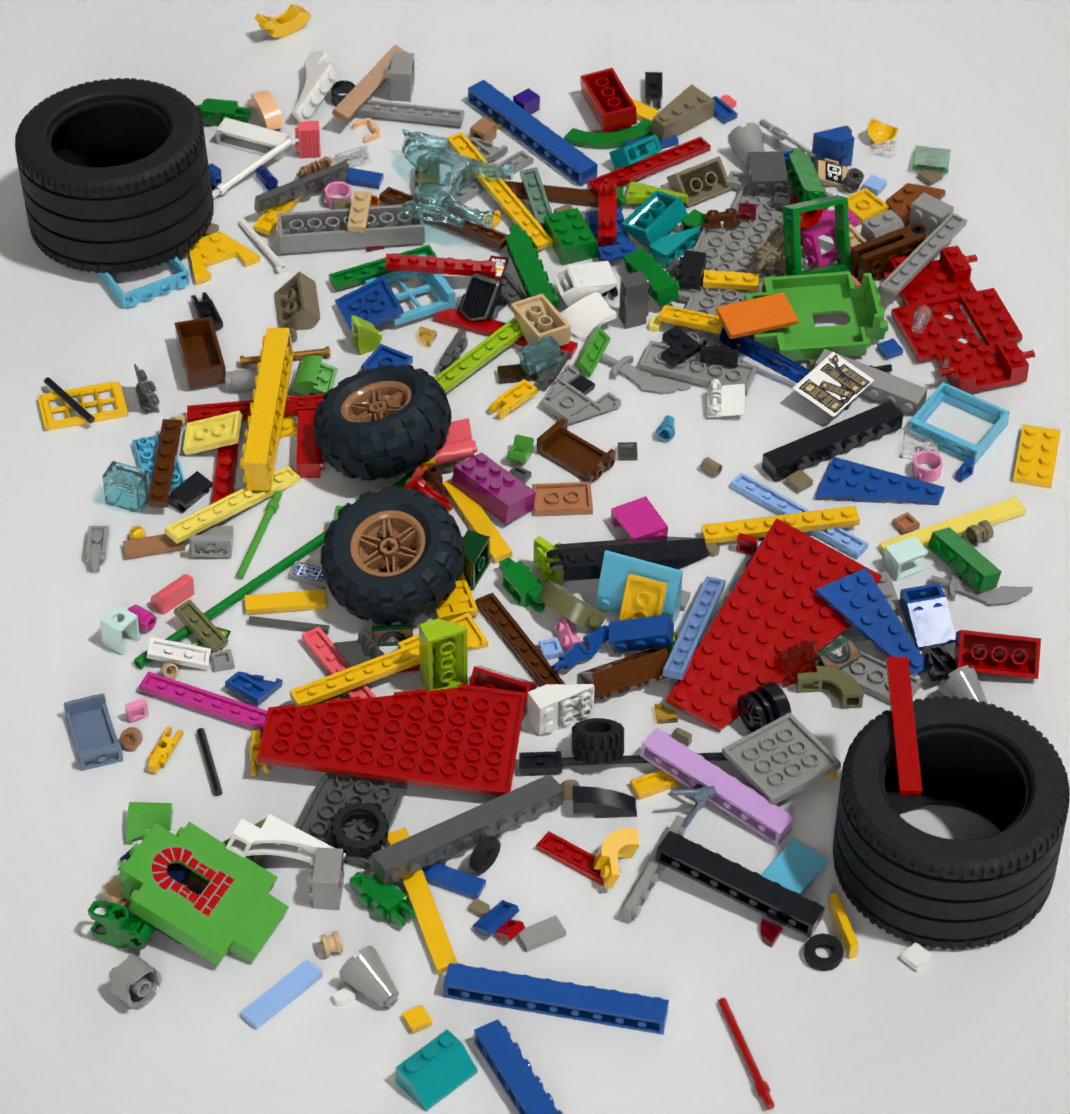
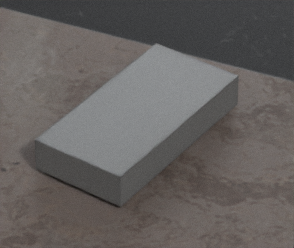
[517,916,566,952]

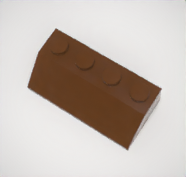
[579,648,669,700]

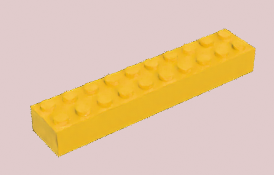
[240,328,294,491]

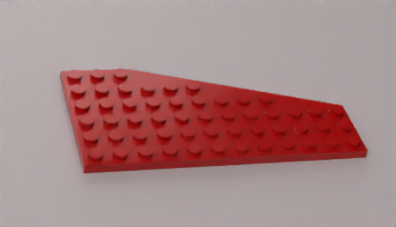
[665,518,882,732]
[257,684,526,797]

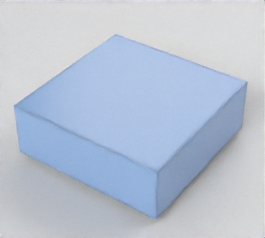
[863,175,887,195]
[538,637,563,660]

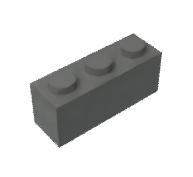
[619,271,650,329]

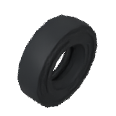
[469,835,501,874]
[804,933,844,971]

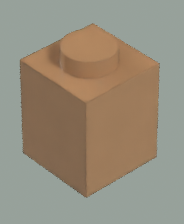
[470,117,497,142]

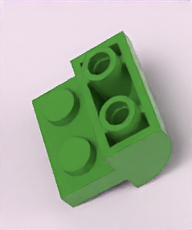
[291,355,338,395]

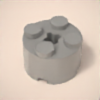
[109,954,162,1008]

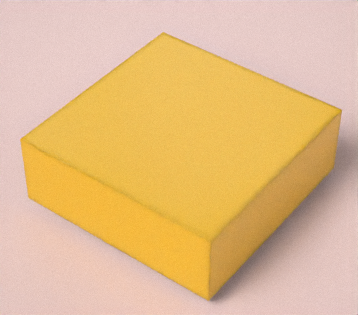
[402,1005,432,1034]

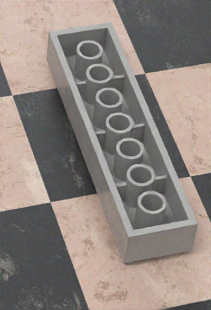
[277,203,425,254]

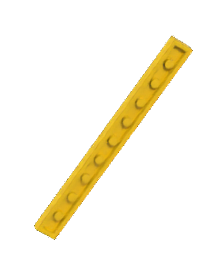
[447,132,553,251]

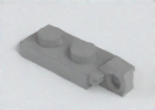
[86,526,109,572]

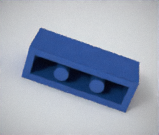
[608,614,674,653]

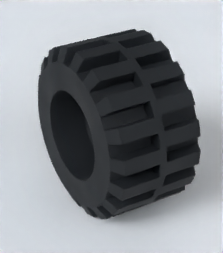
[572,718,624,763]

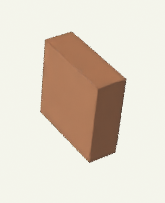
[892,512,920,535]

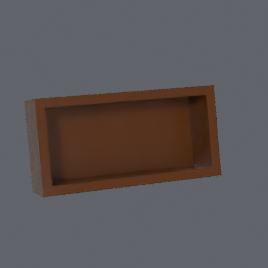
[175,317,226,389]

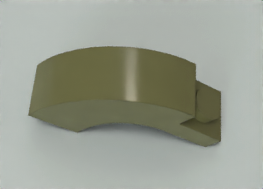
[539,580,607,630]
[796,666,864,709]

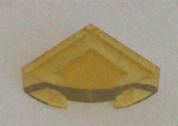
[418,326,437,348]
[654,704,678,724]

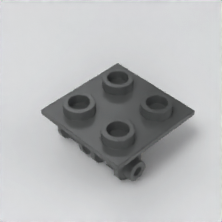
[134,364,160,413]
[333,631,385,667]

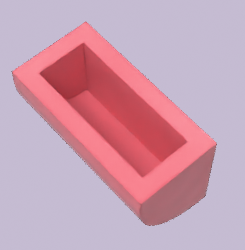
[150,574,194,615]

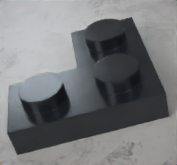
[661,326,701,367]

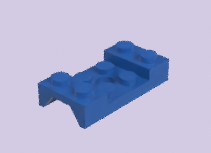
[585,207,636,264]

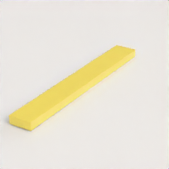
[165,466,300,544]
[879,497,1026,560]

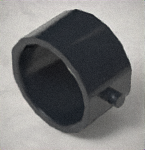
[331,80,355,106]

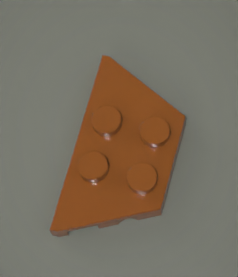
[886,183,946,227]

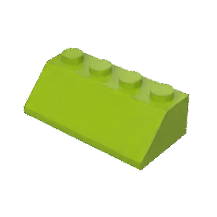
[419,618,468,691]

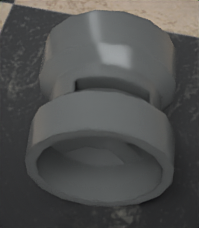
[842,168,864,193]

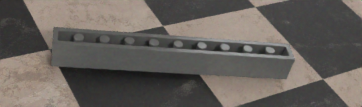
[370,774,565,885]

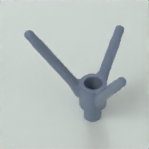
[669,785,717,828]

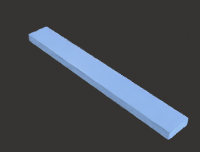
[730,472,869,559]

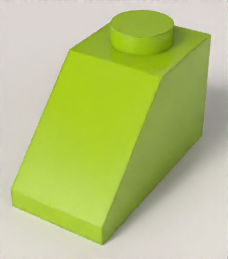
[351,315,382,355]

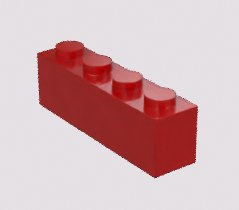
[296,410,324,478]

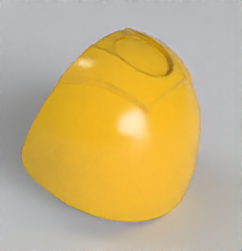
[868,118,899,144]

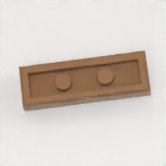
[123,534,185,560]

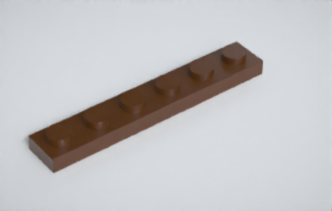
[148,419,182,508]

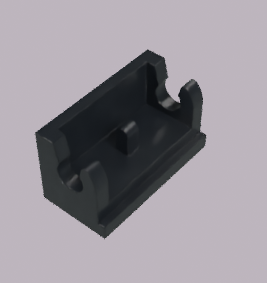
[700,339,740,368]
[169,471,213,513]

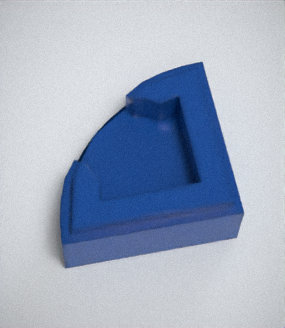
[955,457,975,483]

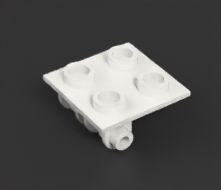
[707,379,745,418]

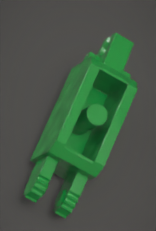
[499,557,545,612]

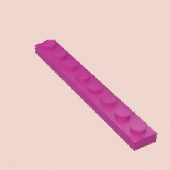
[139,671,267,732]

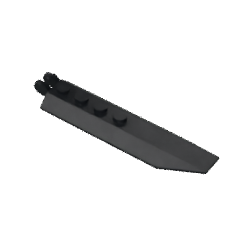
[546,536,709,582]

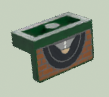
[372,625,413,646]
[811,636,862,669]

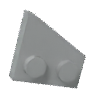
[469,137,508,163]

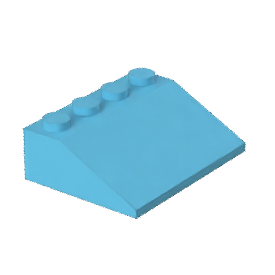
[596,550,683,624]

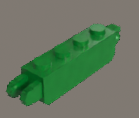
[786,148,826,203]

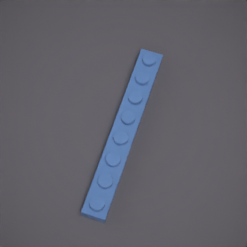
[663,576,726,680]

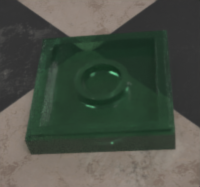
[913,146,951,174]

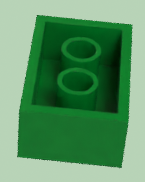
[544,208,597,266]

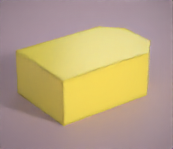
[649,315,664,332]

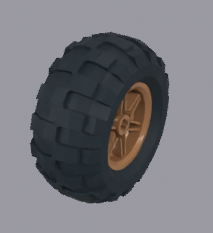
[314,364,452,481]
[320,486,465,625]

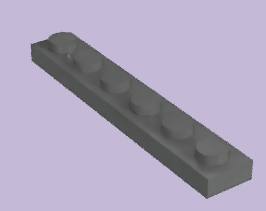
[254,161,349,213]

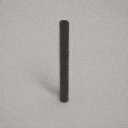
[44,377,95,424]
[196,728,223,796]

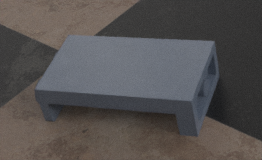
[64,693,123,771]

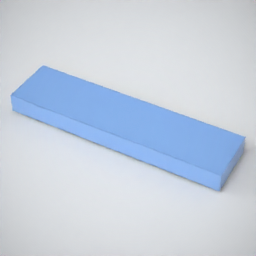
[241,960,322,1029]

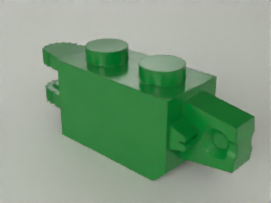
[195,98,251,126]
[349,872,415,928]

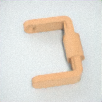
[352,117,381,143]

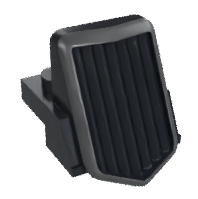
[457,273,508,321]

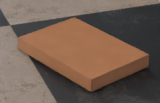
[532,482,593,517]

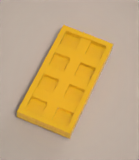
[1013,424,1061,489]
[435,570,478,621]

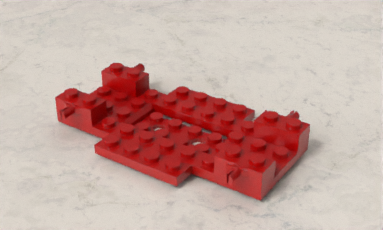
[883,245,1035,394]

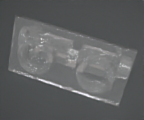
[333,145,371,168]

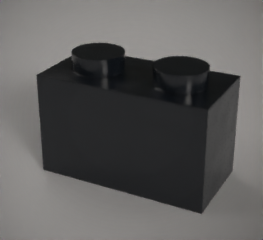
[676,250,707,290]

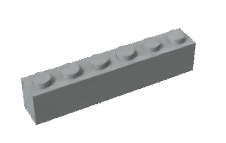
[815,349,927,415]

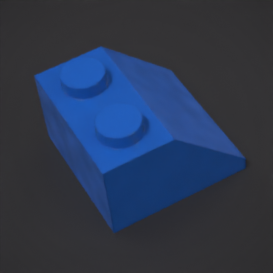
[811,126,855,167]

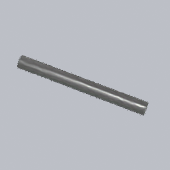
[249,616,330,633]

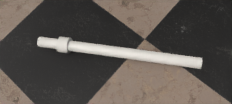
[212,138,292,199]

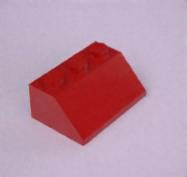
[469,666,538,721]

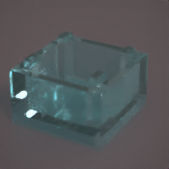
[102,461,150,514]

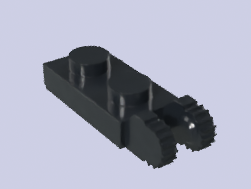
[645,72,662,108]
[191,292,223,329]

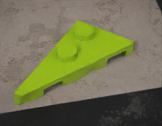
[626,181,688,204]

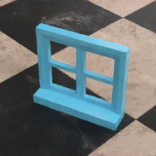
[365,253,456,326]

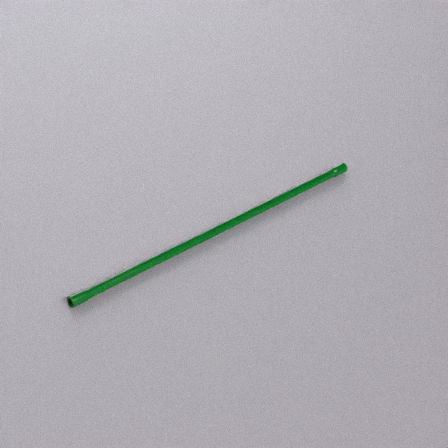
[134,469,424,669]

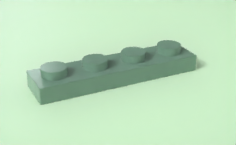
[520,167,552,228]

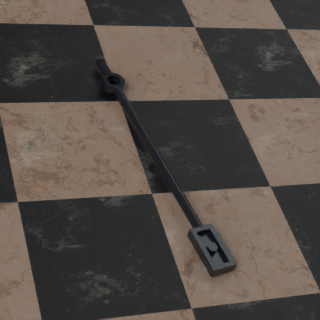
[519,751,727,774]

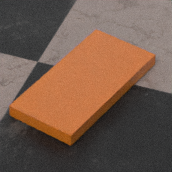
[716,292,799,339]

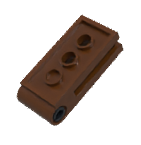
[849,223,927,284]

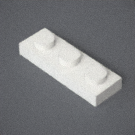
[146,637,211,670]

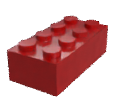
[580,68,637,132]

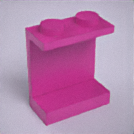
[611,496,668,539]

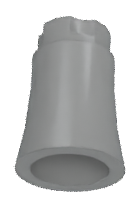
[225,368,259,391]

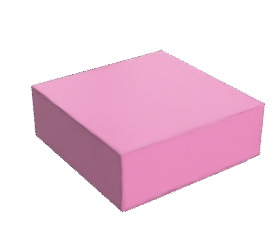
[125,698,149,723]

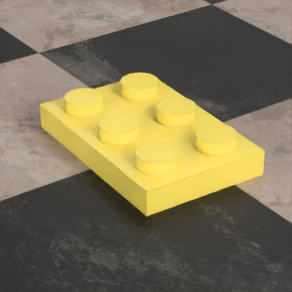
[183,411,242,455]

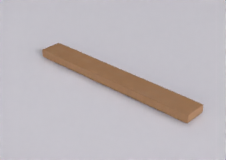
[332,45,408,123]

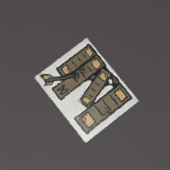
[792,352,874,417]

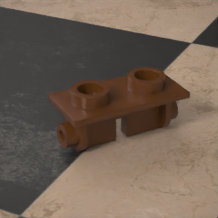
[702,208,741,229]

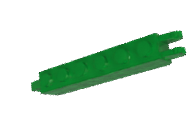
[506,224,559,309]

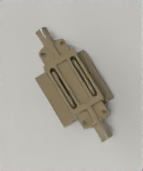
[753,216,804,275]

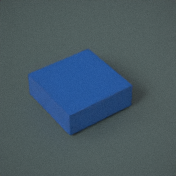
[877,338,903,360]

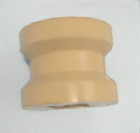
[320,931,343,957]

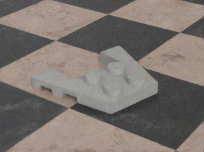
[541,364,621,425]

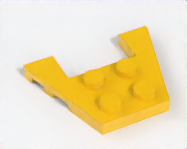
[188,231,260,285]

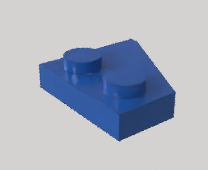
[225,671,282,706]

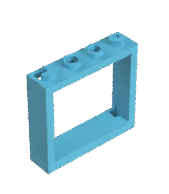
[97,256,190,309]
[908,382,1010,464]

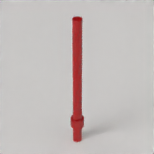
[718,998,775,1110]

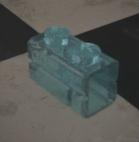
[518,336,562,375]

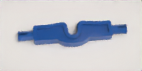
[552,624,610,673]

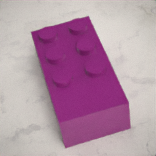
[451,452,536,524]

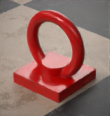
[403,463,453,511]

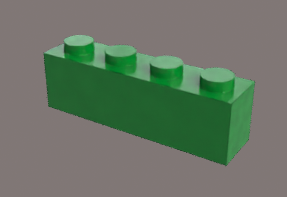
[624,248,680,307]
[927,527,1002,592]

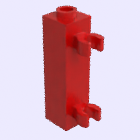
[597,182,617,246]

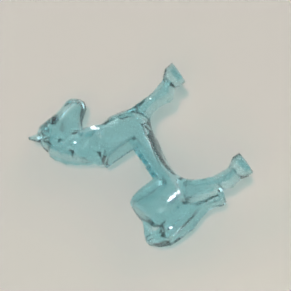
[401,129,515,228]

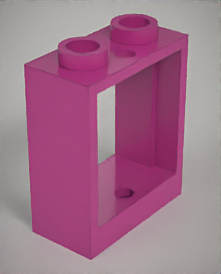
[801,215,852,267]

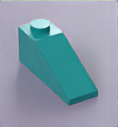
[609,134,662,169]
[648,227,700,269]

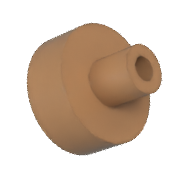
[120,727,143,749]

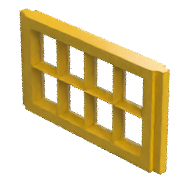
[37,381,128,430]

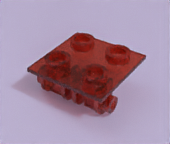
[775,640,818,688]

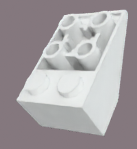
[552,261,619,307]
[527,684,595,736]

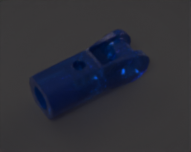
[256,166,279,191]

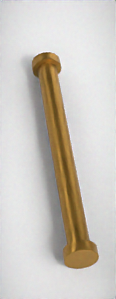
[240,346,330,367]

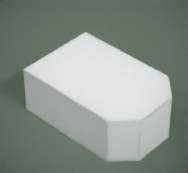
[333,985,356,1007]

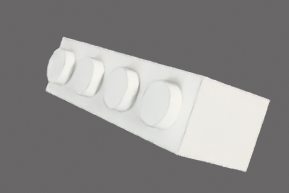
[216,118,289,160]

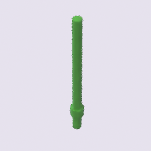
[236,491,282,580]

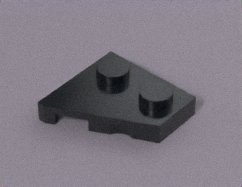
[922,644,956,682]

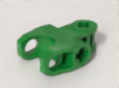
[88,900,156,949]

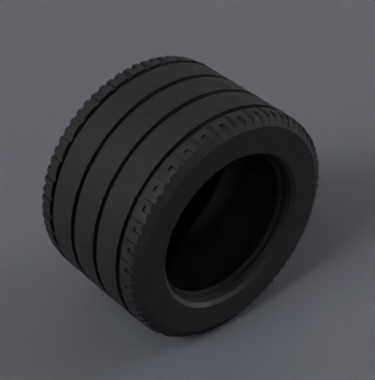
[15,78,214,274]
[832,696,1070,950]

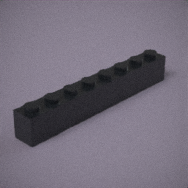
[762,401,904,482]
[655,830,825,938]

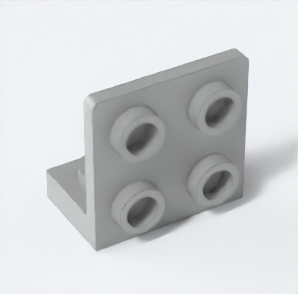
[190,526,234,557]

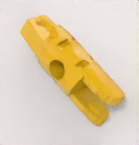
[148,726,184,774]
[249,729,269,777]

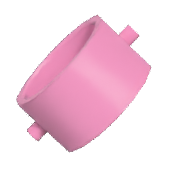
[324,181,353,209]
[912,451,943,482]

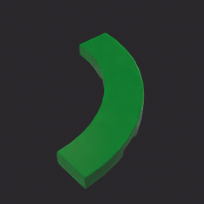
[564,118,652,149]

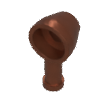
[424,465,448,497]

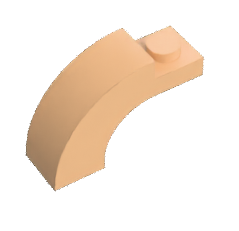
[247,90,284,130]

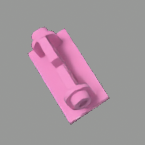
[554,615,582,652]

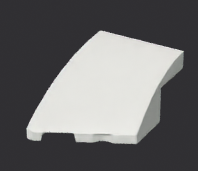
[560,291,617,342]

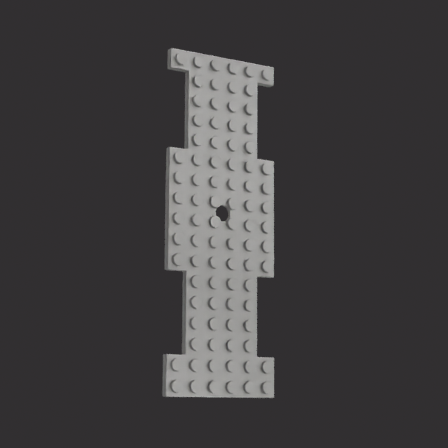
[639,171,833,396]

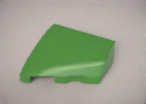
[126,802,173,845]

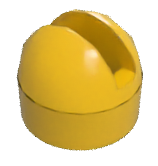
[129,526,145,540]

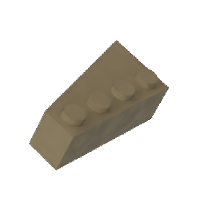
[651,84,715,141]

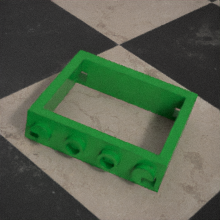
[782,195,851,276]

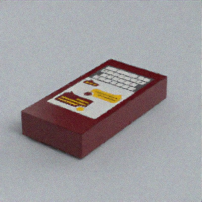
[489,255,509,282]

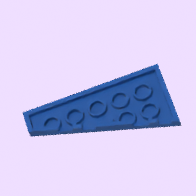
[816,457,945,505]
[814,568,927,677]

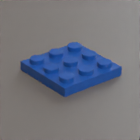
[335,276,404,332]

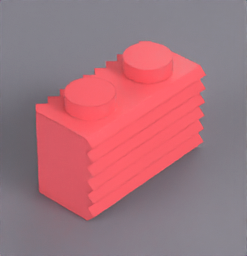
[294,120,321,159]

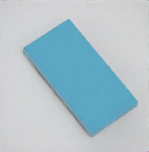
[132,434,185,496]
[761,839,829,896]

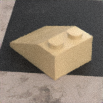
[510,293,571,354]

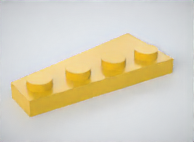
[398,612,489,651]

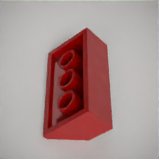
[954,630,1041,679]

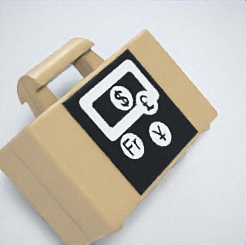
[813,158,849,187]

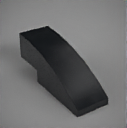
[572,786,637,818]

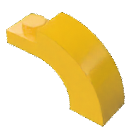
[254,3,312,38]
[594,828,639,888]

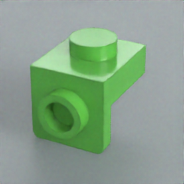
[507,434,534,464]

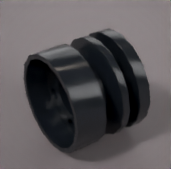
[737,681,791,732]

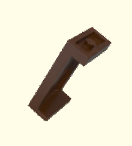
[537,418,615,484]

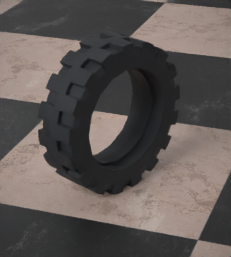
[331,801,389,858]

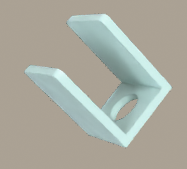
[883,536,928,582]
[100,604,140,655]

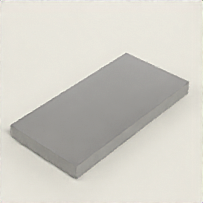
[839,650,923,705]

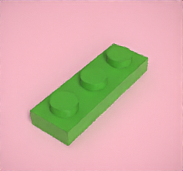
[575,326,611,377]

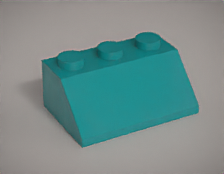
[621,190,688,247]
[396,1029,478,1111]

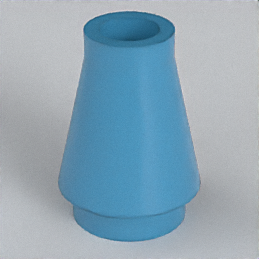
[656,415,675,441]

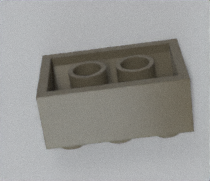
[667,156,732,208]
[275,271,321,330]

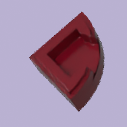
[760,919,783,947]

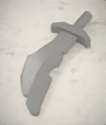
[759,119,816,157]
[601,353,691,393]
[930,573,1033,605]

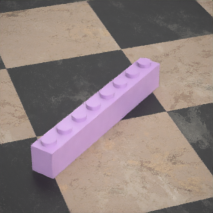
[640,728,795,846]

